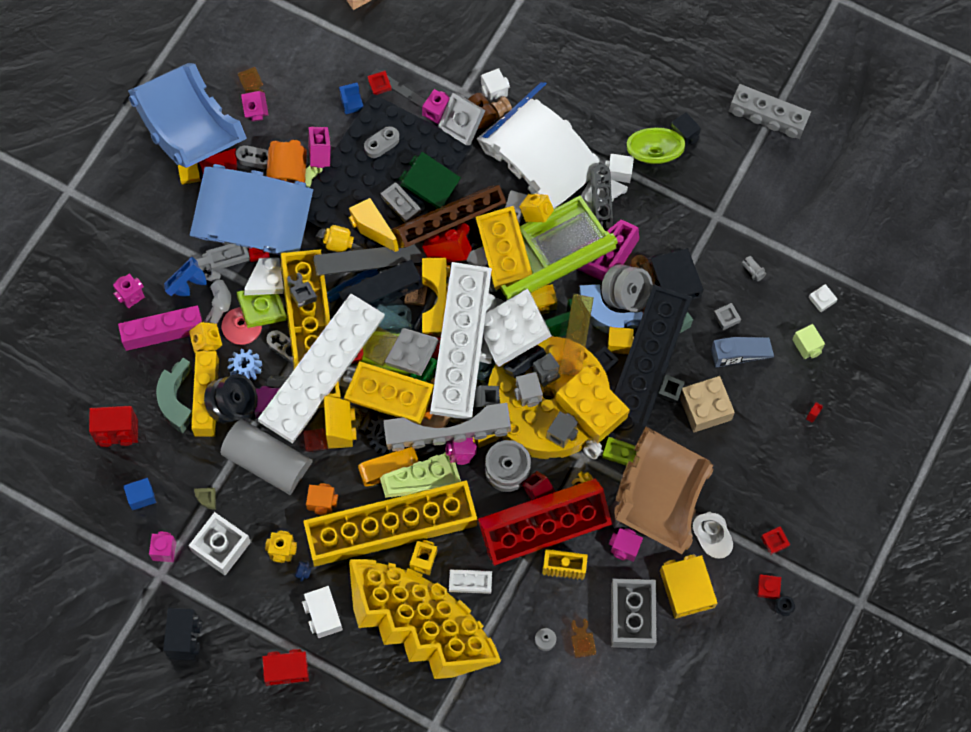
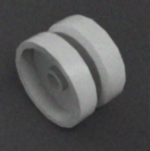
[602,265,653,312]
[485,440,531,492]

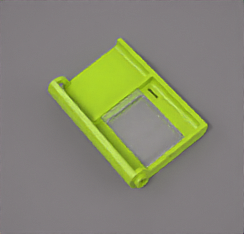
[477,196,618,300]

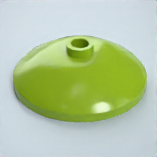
[627,128,685,164]

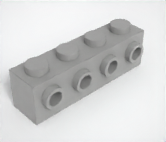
[729,84,811,139]

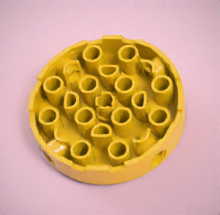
[488,336,610,459]

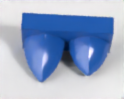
[164,257,207,296]

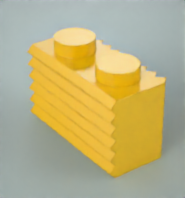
[542,549,588,580]

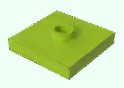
[237,291,287,328]

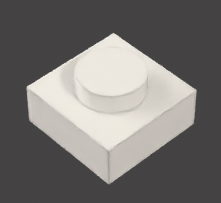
[808,284,838,312]

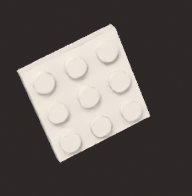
[483,289,552,366]

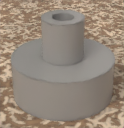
[535,628,556,651]

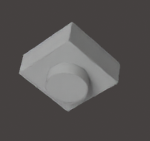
[713,303,741,330]

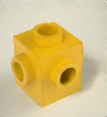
[189,322,222,353]
[265,531,297,563]

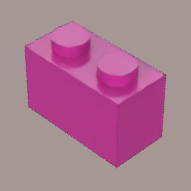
[308,127,330,168]

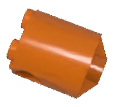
[266,140,307,183]

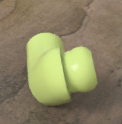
[305,166,323,188]

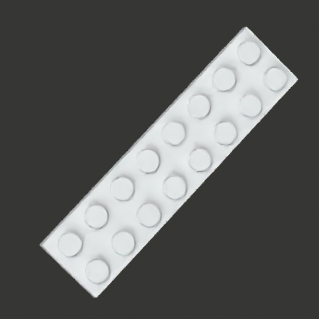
[430,262,492,420]
[258,294,385,443]

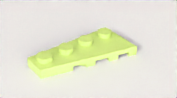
[380,452,461,498]

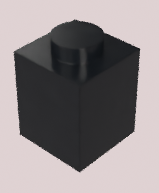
[670,112,701,147]

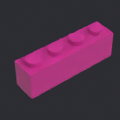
[118,305,203,351]

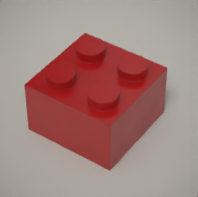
[89,406,138,447]

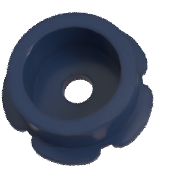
[295,561,312,581]

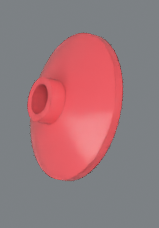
[222,307,262,345]

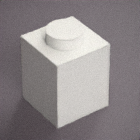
[605,154,634,183]

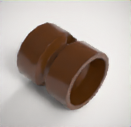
[467,93,498,129]

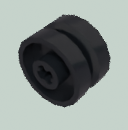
[204,374,258,424]

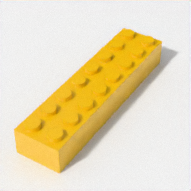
[281,250,341,408]
[304,480,477,567]

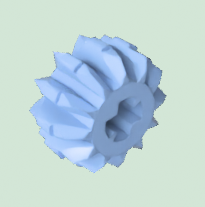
[227,349,262,380]

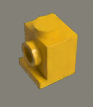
[410,540,437,575]

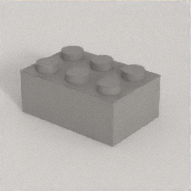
[611,579,656,648]

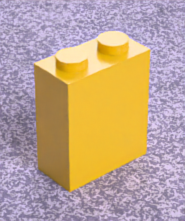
[660,554,718,619]

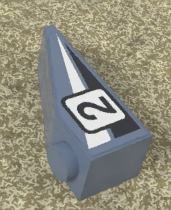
[711,337,774,368]

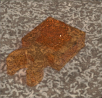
[238,67,264,93]
[571,619,596,658]

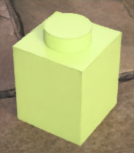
[792,324,825,359]

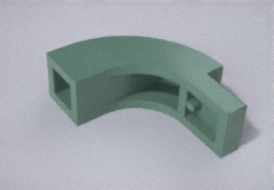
[156,358,192,434]

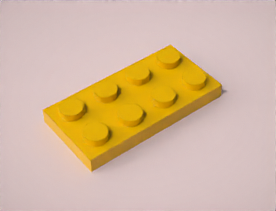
[476,206,533,290]
[344,361,434,424]

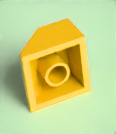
[324,396,357,449]

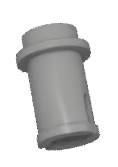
[742,256,766,281]

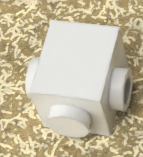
[481,68,510,103]

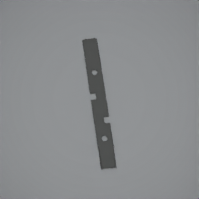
[371,68,426,107]

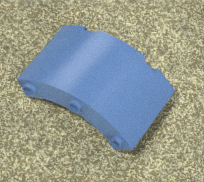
[128,63,247,168]
[190,164,313,256]

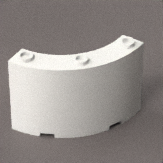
[477,98,601,209]

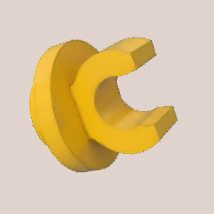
[572,471,593,485]

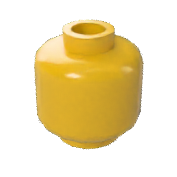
[323,225,354,252]

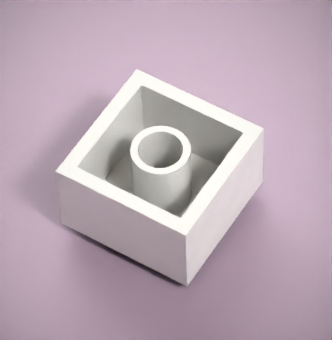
[189,512,251,575]

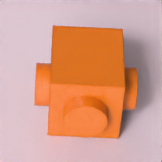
[306,483,338,515]

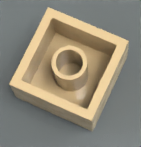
[679,376,735,433]

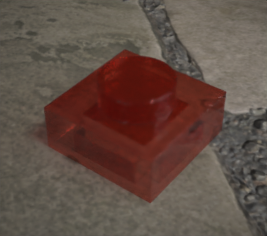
[304,428,328,452]

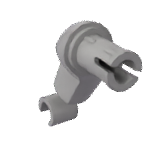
[204,269,231,324]

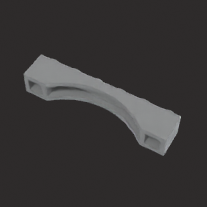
[383,403,511,451]

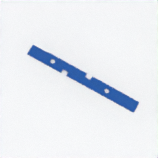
[482,82,547,138]

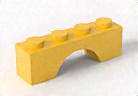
[422,258,450,338]
[192,351,219,437]

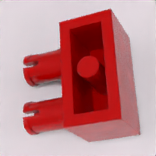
[422,223,472,263]

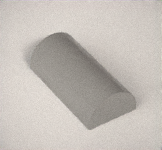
[221,419,313,495]

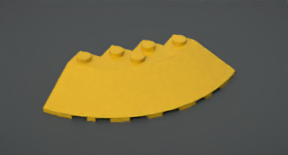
[349,559,501,679]

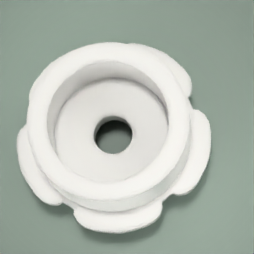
[583,440,603,459]

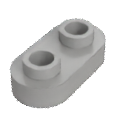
[364,127,399,158]

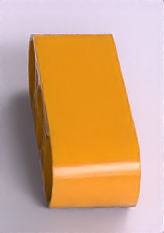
[358,447,419,487]

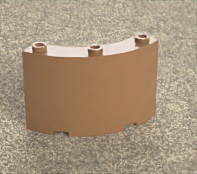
[615,427,713,554]

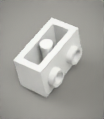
[302,586,342,638]

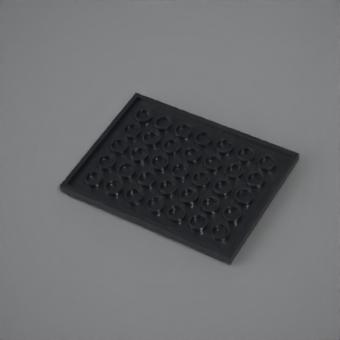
[306,93,472,268]

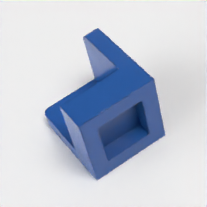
[339,83,363,114]
[124,478,156,510]

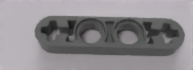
[591,164,613,240]

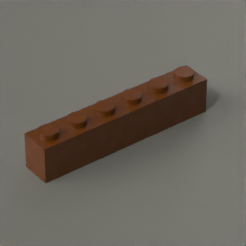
[391,185,506,248]

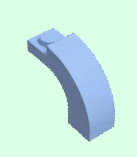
[579,284,643,333]

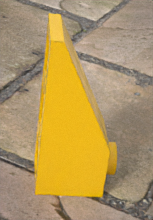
[349,198,399,252]

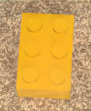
[555,366,630,444]

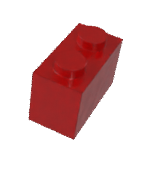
[262,649,309,686]

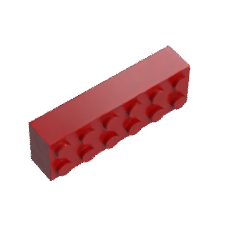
[478,478,612,565]

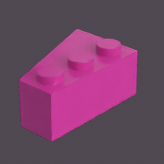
[578,220,639,281]

